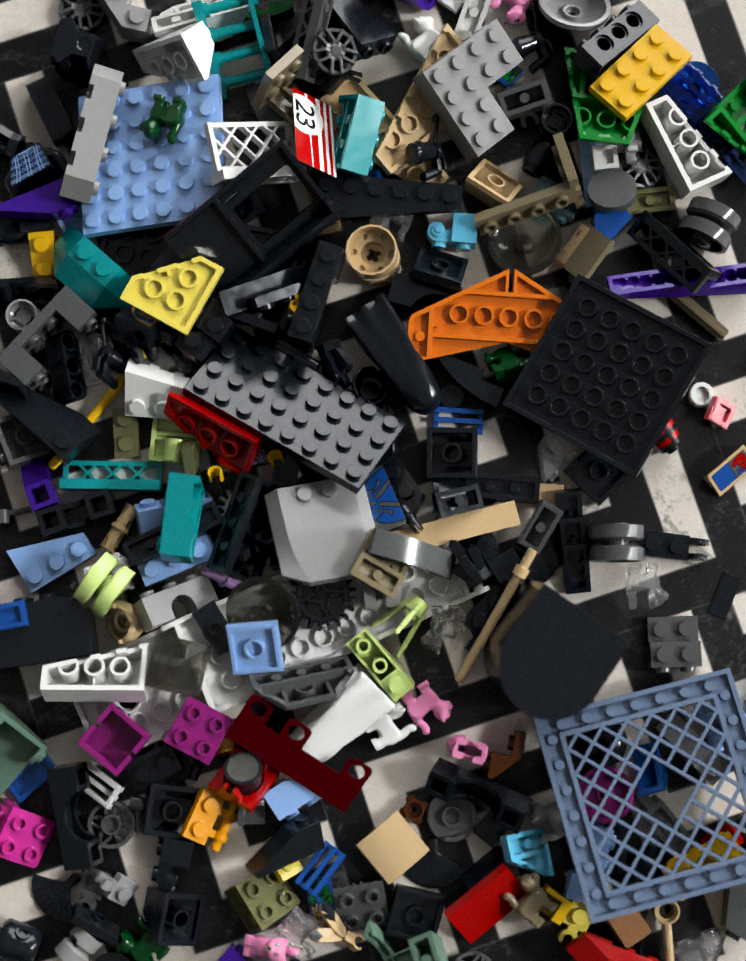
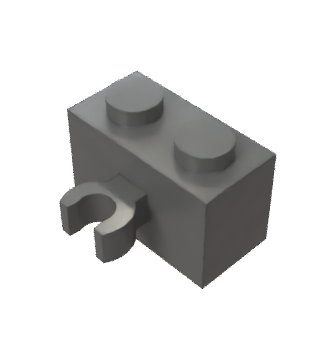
[494,76,551,128]

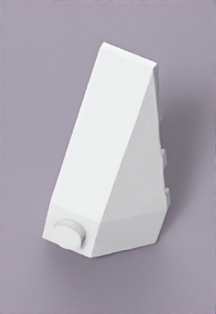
[132,21,215,84]

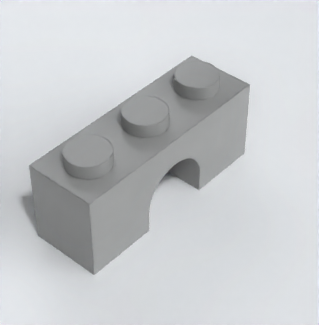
[133,573,219,633]

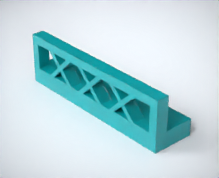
[59,460,163,492]

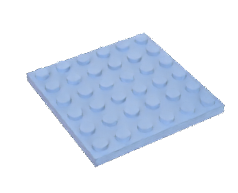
[78,74,228,238]

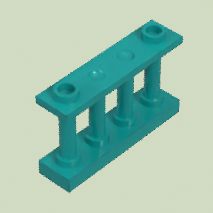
[191,0,272,99]

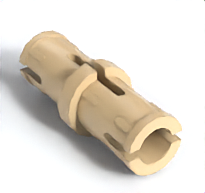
[100,503,136,553]

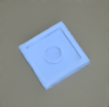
[225,620,284,675]

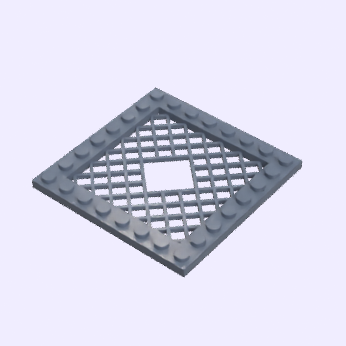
[533,667,746,924]

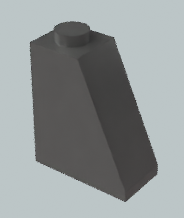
[720,883,746,942]

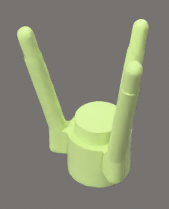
[372,594,429,658]

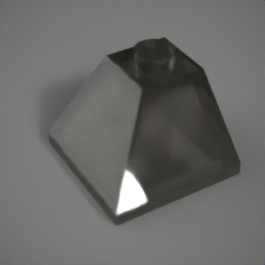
[144,634,211,696]

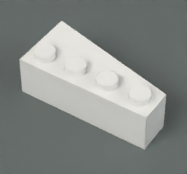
[639,95,732,200]
[125,357,191,419]
[40,643,152,702]

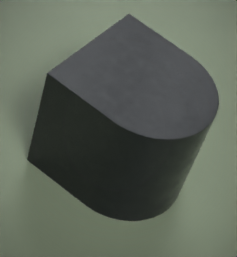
[484,578,631,720]

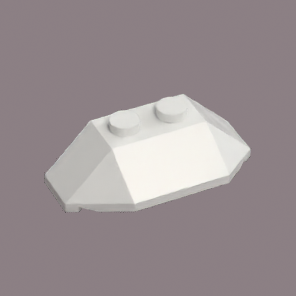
[150,0,250,42]

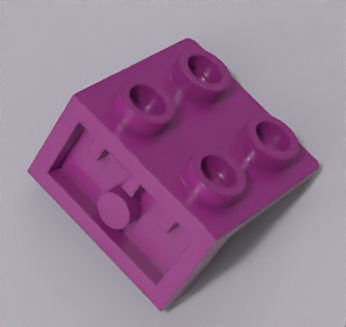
[161,696,233,765]

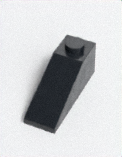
[246,812,325,879]

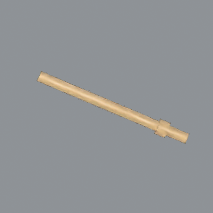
[454,547,537,684]

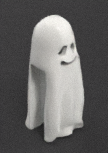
[289,662,395,763]

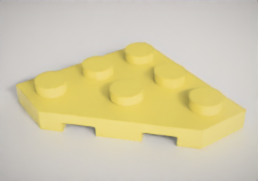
[120,256,224,336]

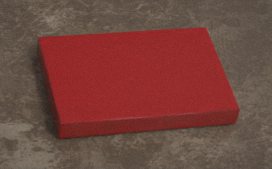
[443,863,526,944]

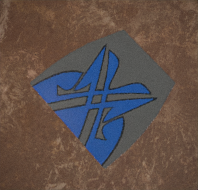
[364,465,406,531]

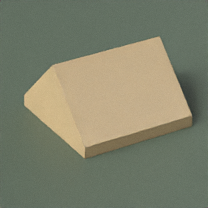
[464,158,525,208]

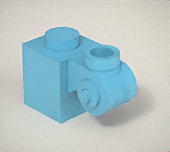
[427,212,477,252]

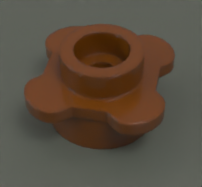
[399,794,429,825]

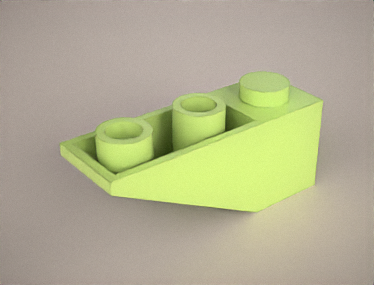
[346,628,415,702]

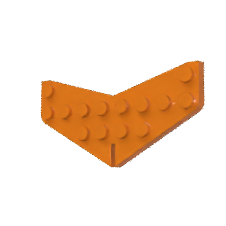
[407,268,563,360]

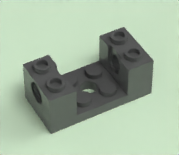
[0,285,101,392]

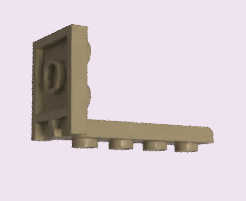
[252,44,339,139]
[474,132,586,236]

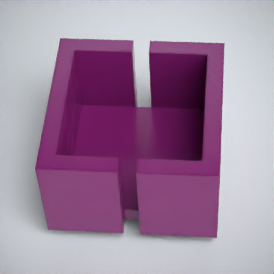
[77,702,153,776]

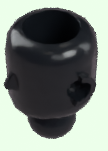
[0,918,43,961]

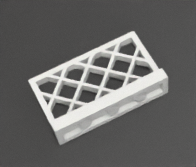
[203,121,308,187]

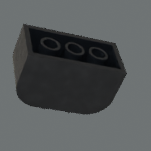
[0,593,100,670]

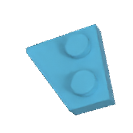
[500,826,555,877]

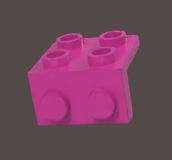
[0,798,56,868]

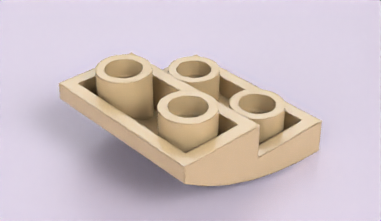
[355,810,430,885]

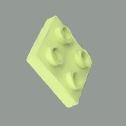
[149,418,201,464]

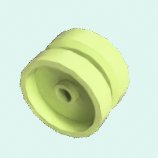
[73,552,136,618]

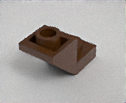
[482,730,527,779]

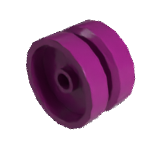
[578,766,634,825]

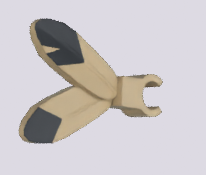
[308,903,365,952]

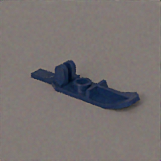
[684,109,746,186]

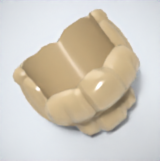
[106,600,144,645]

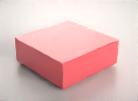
[703,396,736,429]

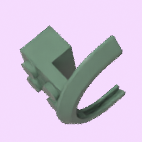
[363,921,448,961]

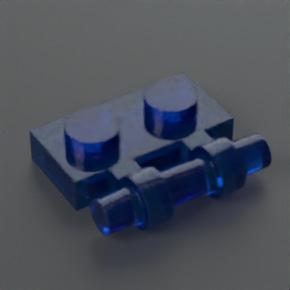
[660,62,724,126]

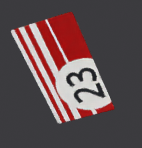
[292,87,337,177]

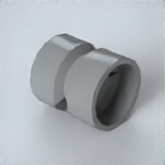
[5,299,41,334]
[361,581,401,611]
[55,925,104,961]

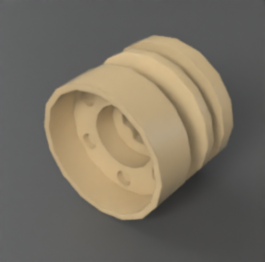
[345,224,401,286]

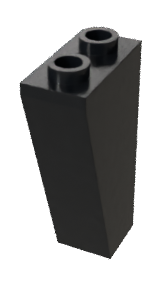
[310,0,398,61]

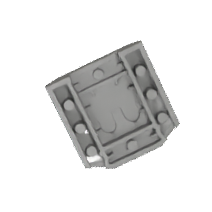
[264,479,375,587]

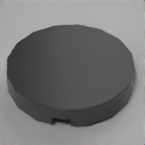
[587,169,637,213]
[427,797,477,842]

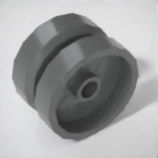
[676,196,741,254]
[588,523,645,563]

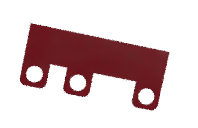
[225,694,372,812]

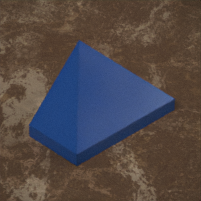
[632,742,669,797]

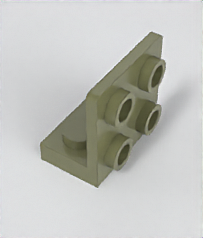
[224,872,300,935]

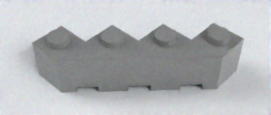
[98,0,152,44]
[59,64,126,204]

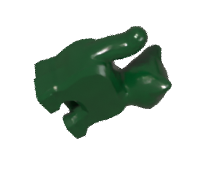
[140,94,187,145]
[484,343,530,385]
[115,915,171,961]

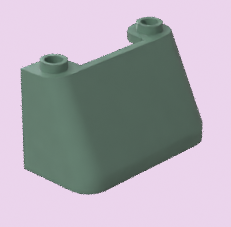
[0,703,48,797]

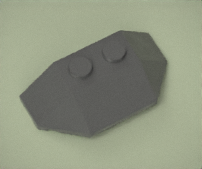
[248,655,354,710]

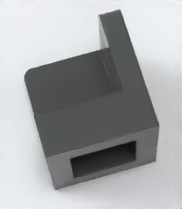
[238,798,266,826]

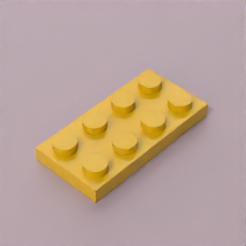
[588,24,692,123]

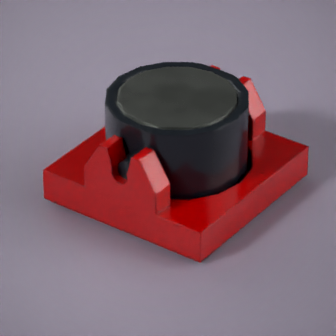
[208,748,280,813]

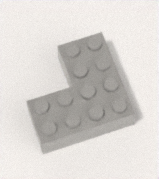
[412,18,523,161]

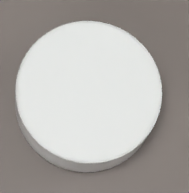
[688,382,714,408]

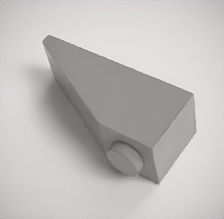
[655,711,727,786]

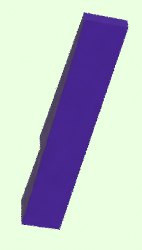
[606,263,746,299]

